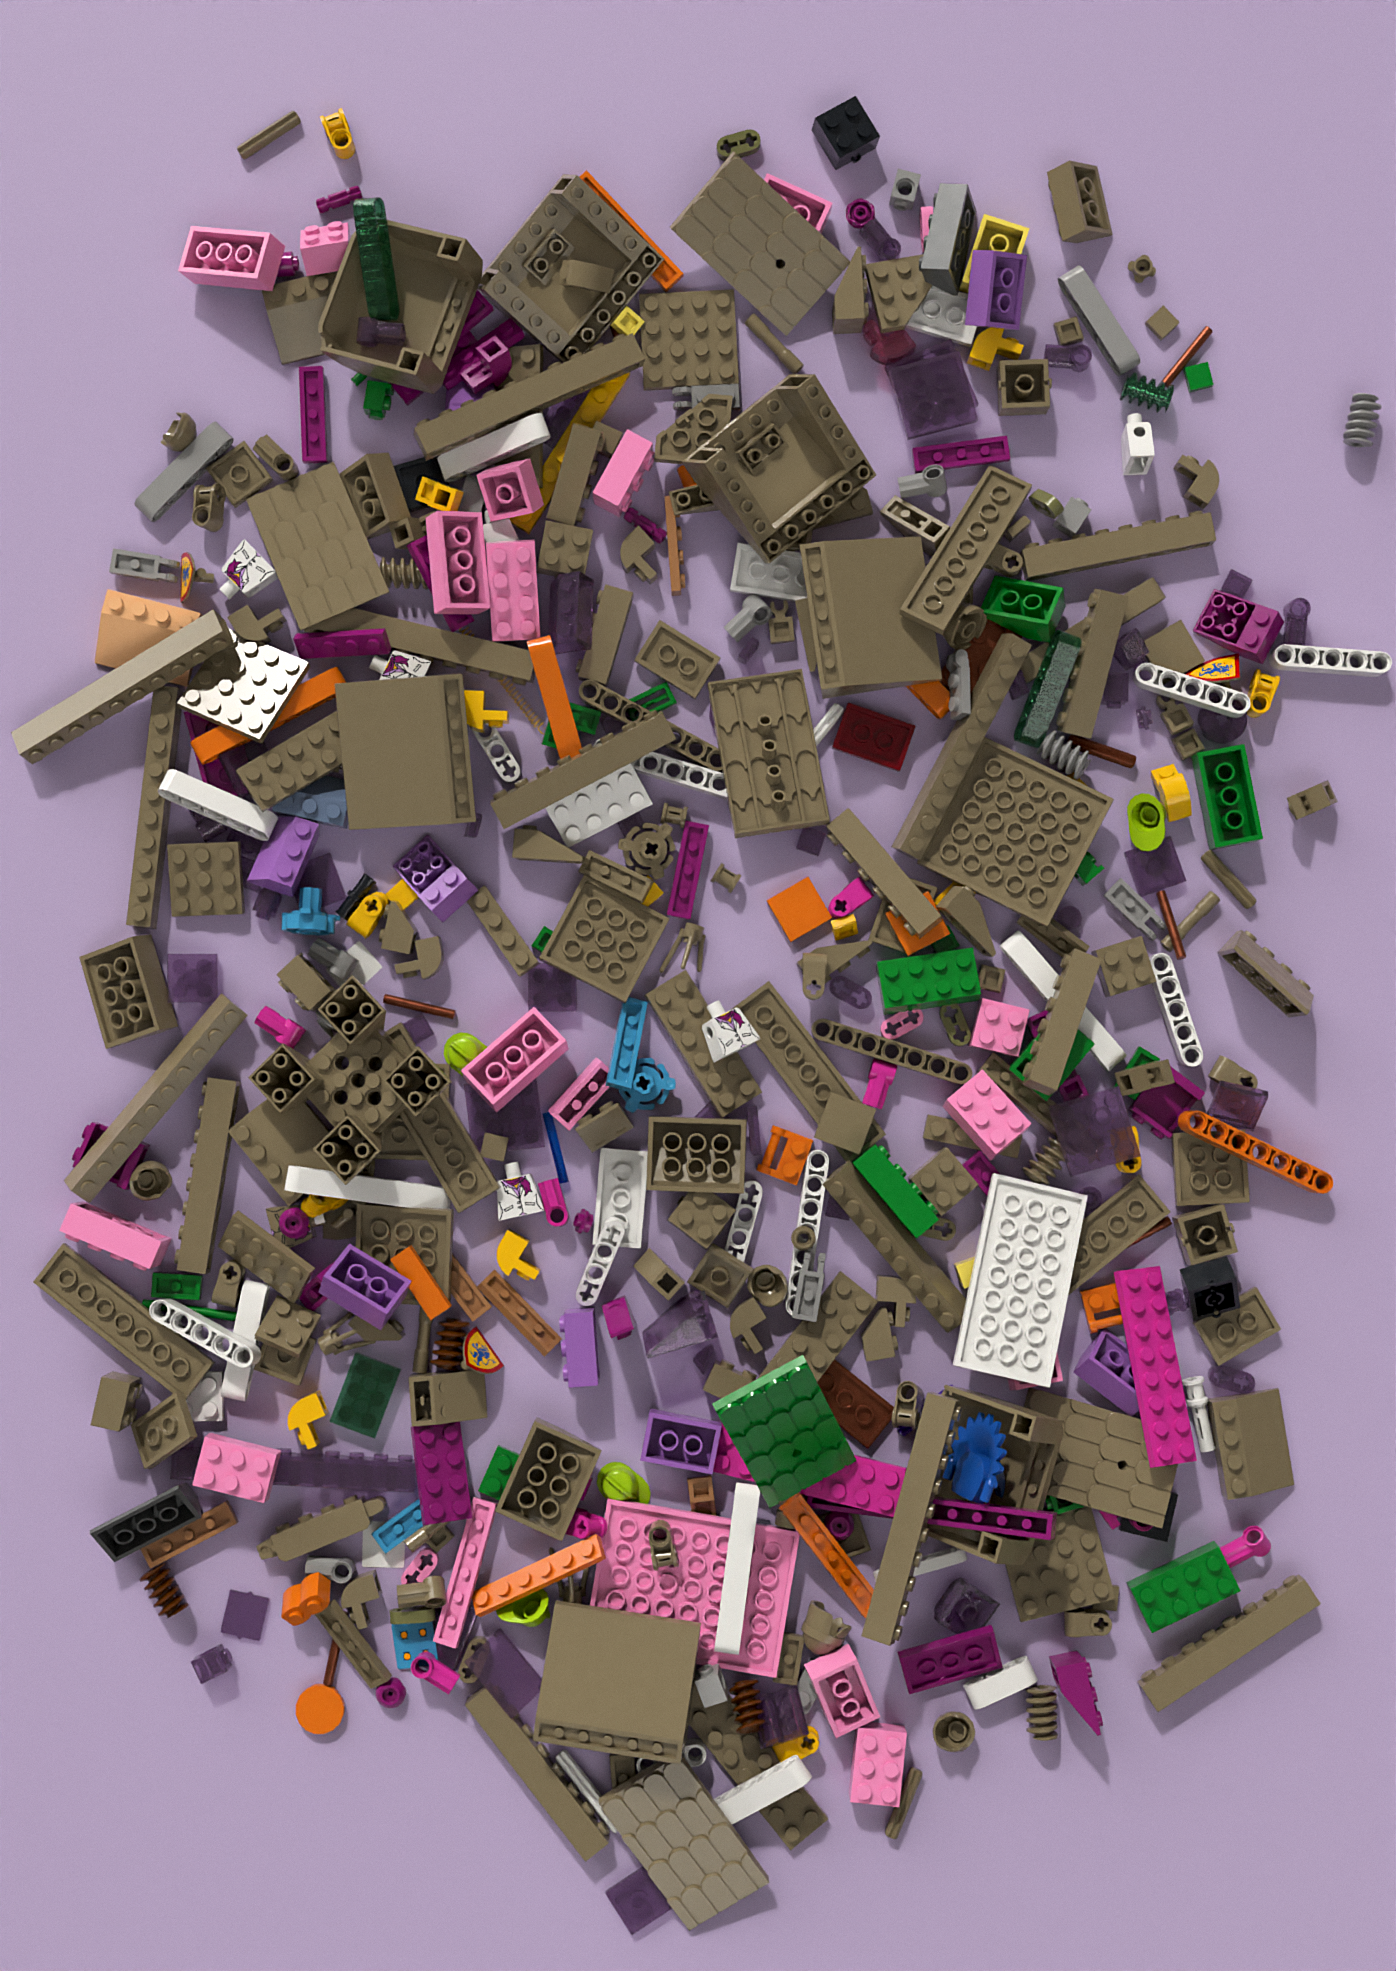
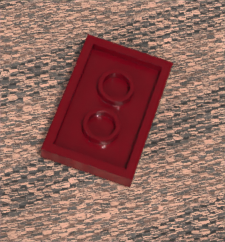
[832,702,916,772]

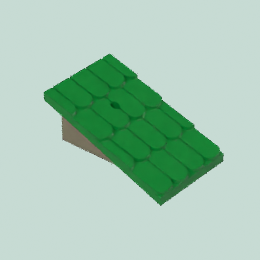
[712,1355,857,1508]

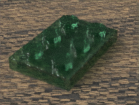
[329,1352,402,1439]

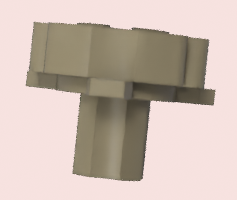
[618,822,675,880]

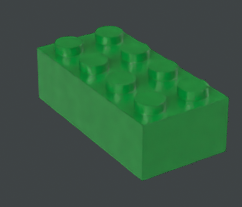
[1191,744,1263,850]
[876,947,981,1015]
[852,1144,939,1239]
[1126,1541,1241,1633]

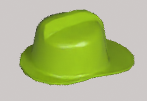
[1127,793,1166,851]
[444,1032,487,1076]
[597,1462,651,1504]
[496,1589,551,1627]

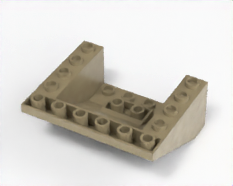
[477,174,664,363]
[682,374,876,564]
[800,536,942,699]
[334,674,476,830]
[533,1600,701,1764]

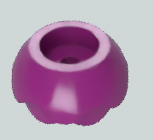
[846,198,875,229]
[279,1208,309,1238]
[824,1511,854,1541]
[375,1677,406,1708]

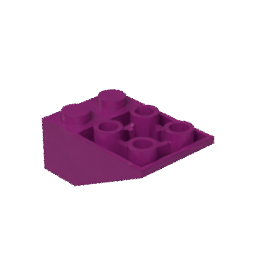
[1192,589,1284,665]
[1049,1650,1103,1736]

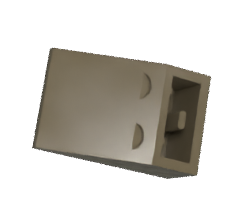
[832,247,869,334]
[575,1101,634,1153]
[408,1370,488,1427]

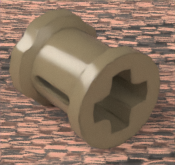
[660,802,688,828]
[710,863,741,893]

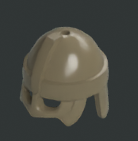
[801,1600,852,1657]

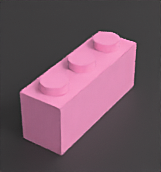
[547,1057,609,1131]

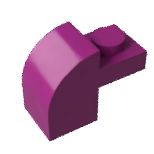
[460,335,512,394]

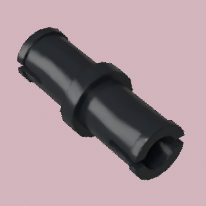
[335,873,377,921]

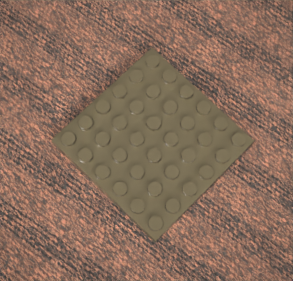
[917,737,1114,928]

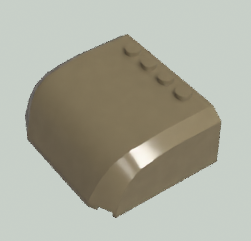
[318,216,483,394]
[926,1385,1064,1565]

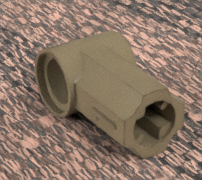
[252,434,299,481]
[397,1576,446,1608]

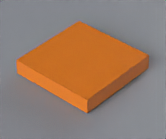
[767,877,832,942]
[885,891,951,956]

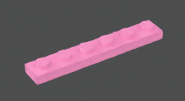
[433,1497,498,1649]

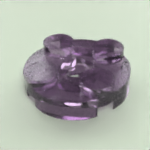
[1197,696,1247,744]

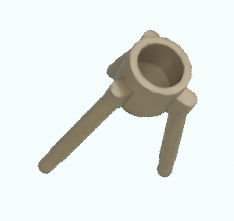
[659,923,706,973]
[318,1312,376,1356]
[549,1547,589,1604]

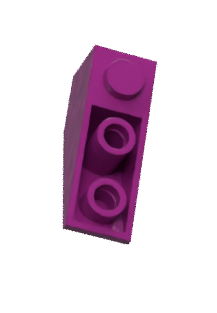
[602,1295,636,1340]

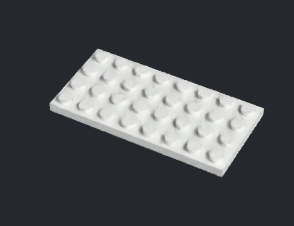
[953,1173,1088,1388]

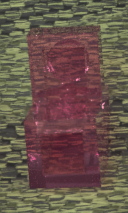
[863,319,916,366]

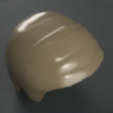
[160,412,197,452]
[130,1160,172,1201]
[747,1265,788,1307]
[932,1711,975,1752]

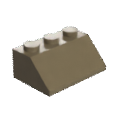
[1047,160,1113,243]
[340,453,411,540]

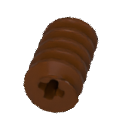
[430,1317,470,1371]
[139,1562,189,1618]
[729,1679,766,1735]

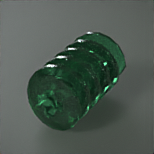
[1120,372,1174,413]

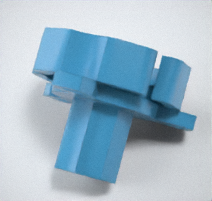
[281,887,340,936]
[619,1058,676,1113]

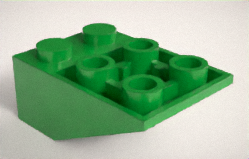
[1009,1029,1095,1101]

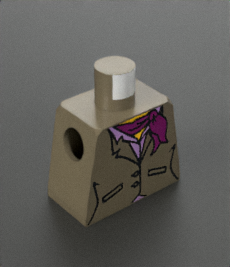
[266,1204,327,1249]

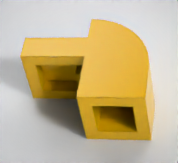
[967,328,1024,371]
[415,476,464,511]
[464,690,509,733]
[1151,764,1192,822]
[497,1229,541,1281]
[287,1390,329,1449]

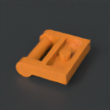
[756,1125,813,1185]
[1079,1282,1123,1334]

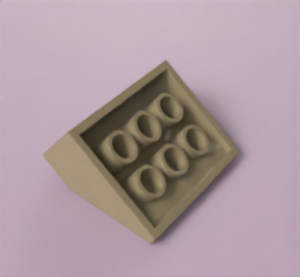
[262,271,338,365]
[1217,930,1314,1017]
[79,934,178,1049]
[228,1099,332,1206]
[646,1116,747,1194]
[1207,1388,1294,1500]
[495,1417,602,1541]

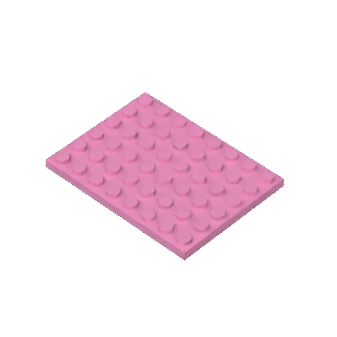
[590,1498,800,1678]

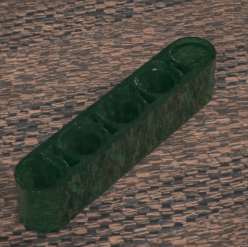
[353,197,400,321]
[1014,630,1082,748]

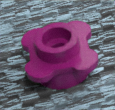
[573,1209,593,1234]

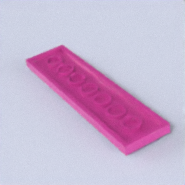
[1114,1266,1197,1468]
[713,1422,907,1517]

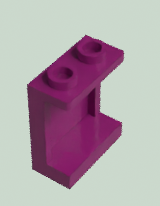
[1128,1066,1205,1140]
[72,1122,150,1190]

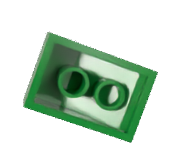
[981,576,1066,643]

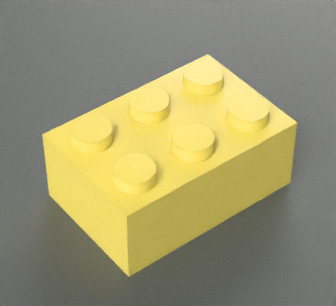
[959,214,1030,293]

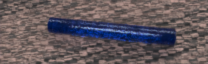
[542,1112,569,1184]

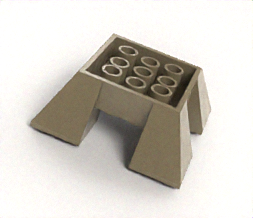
[248,975,452,1185]

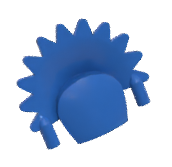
[942,1412,1007,1504]

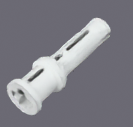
[1182,1376,1216,1452]

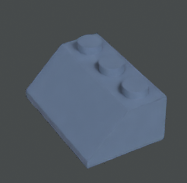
[272,775,348,829]

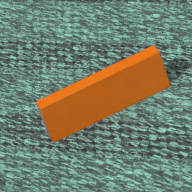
[390,1245,452,1320]

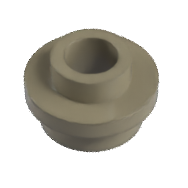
[791,1226,816,1251]

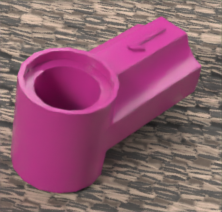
[254,1006,306,1049]
[862,1058,897,1109]
[538,1178,569,1227]
[1220,1526,1271,1568]
[411,1651,461,1695]

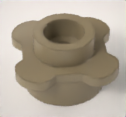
[1128,255,1156,283]

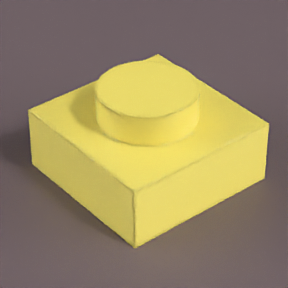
[610,306,645,336]

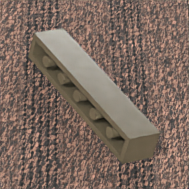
[1056,589,1129,739]
[826,808,942,939]
[1022,948,1102,1096]

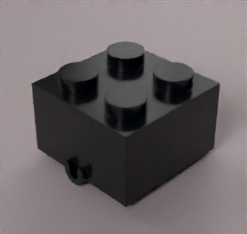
[811,96,880,170]
[1179,1256,1240,1321]

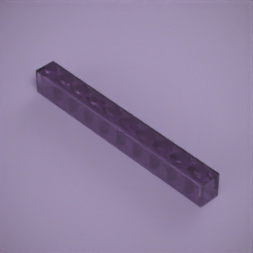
[170,1442,417,1493]

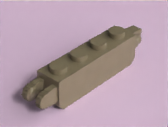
[256,1494,387,1562]

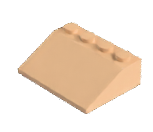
[95,589,203,687]

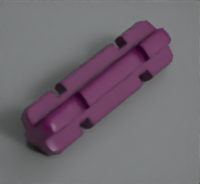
[316,186,362,213]
[623,507,667,544]

